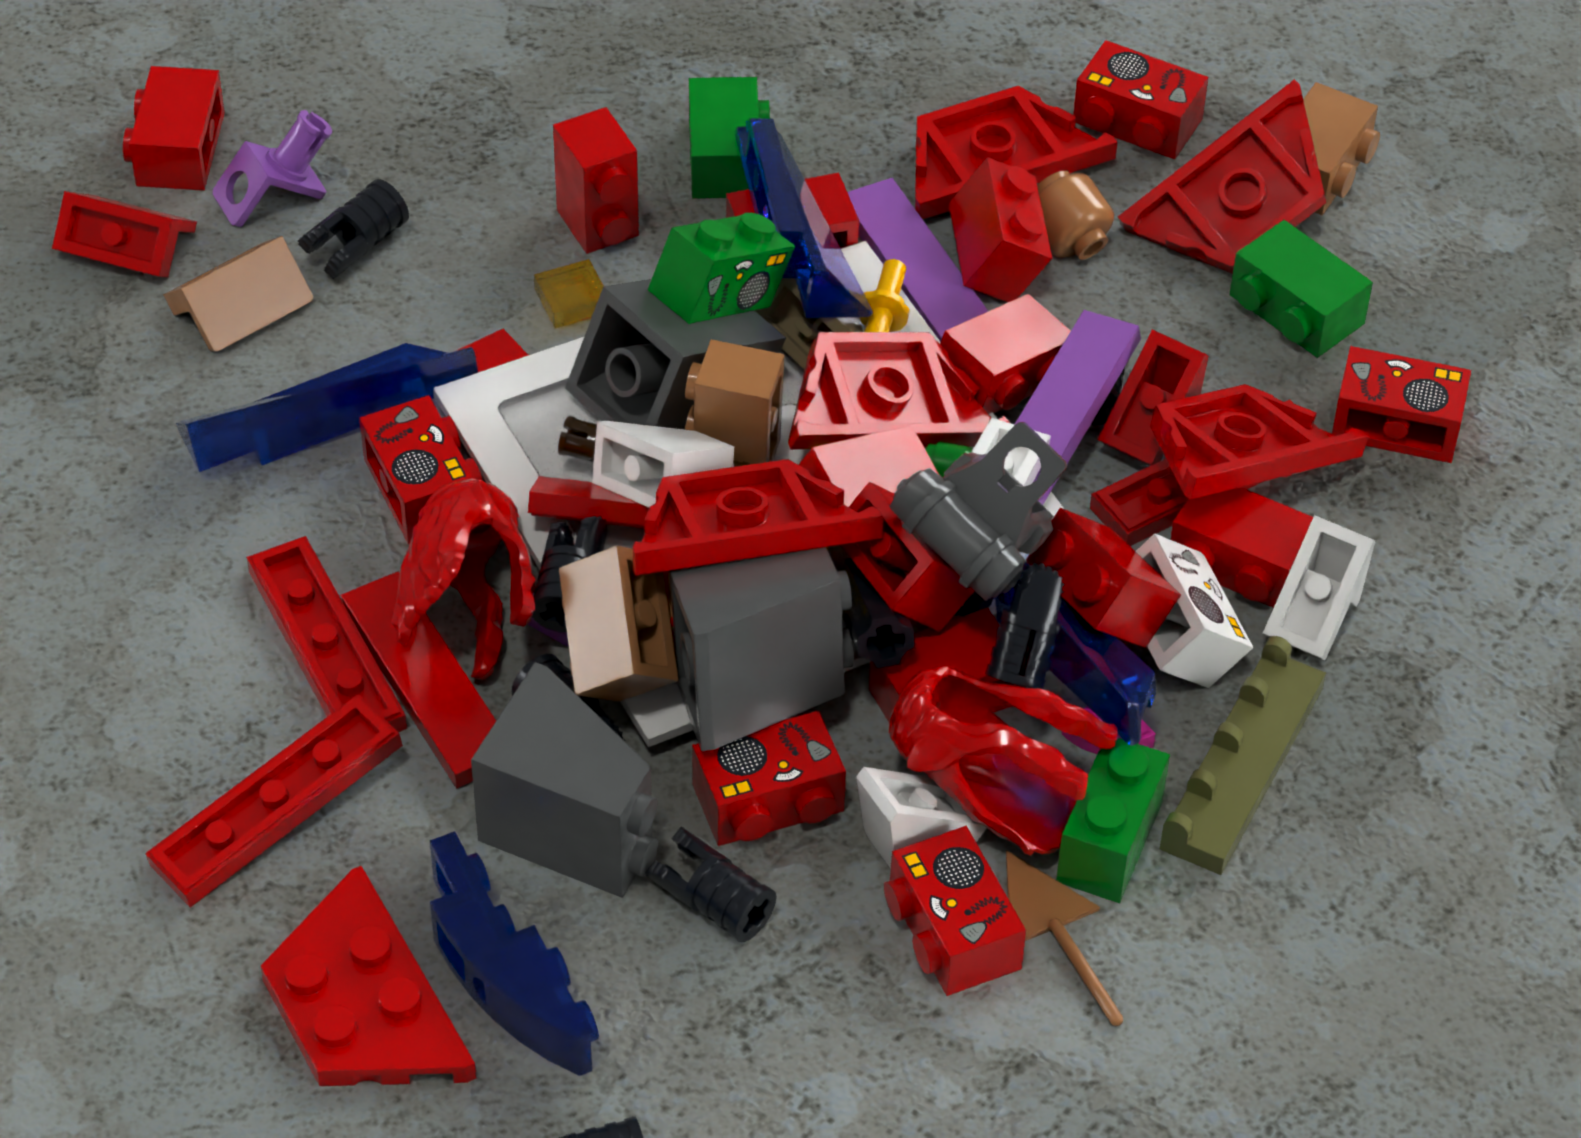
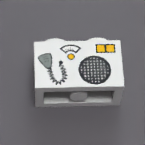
[1136,533,1254,688]

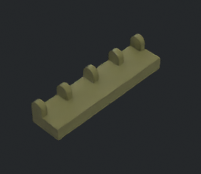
[1159,636,1326,875]

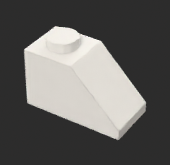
[592,421,735,508]

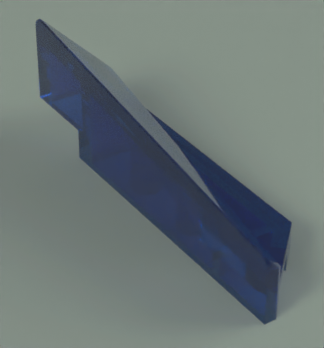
[735,118,873,318]
[176,343,478,472]
[994,552,1156,746]

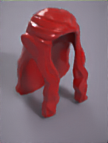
[391,479,535,680]
[889,666,1118,856]

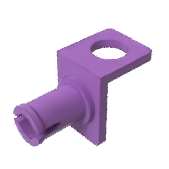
[213,110,332,227]

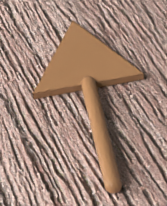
[1006,850,1123,1026]

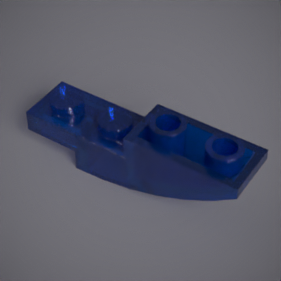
[430,831,599,1076]

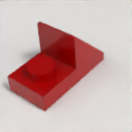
[1097,329,1209,466]

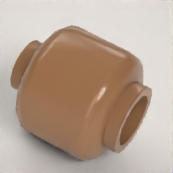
[1037,171,1114,260]

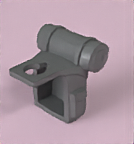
[889,422,1067,601]

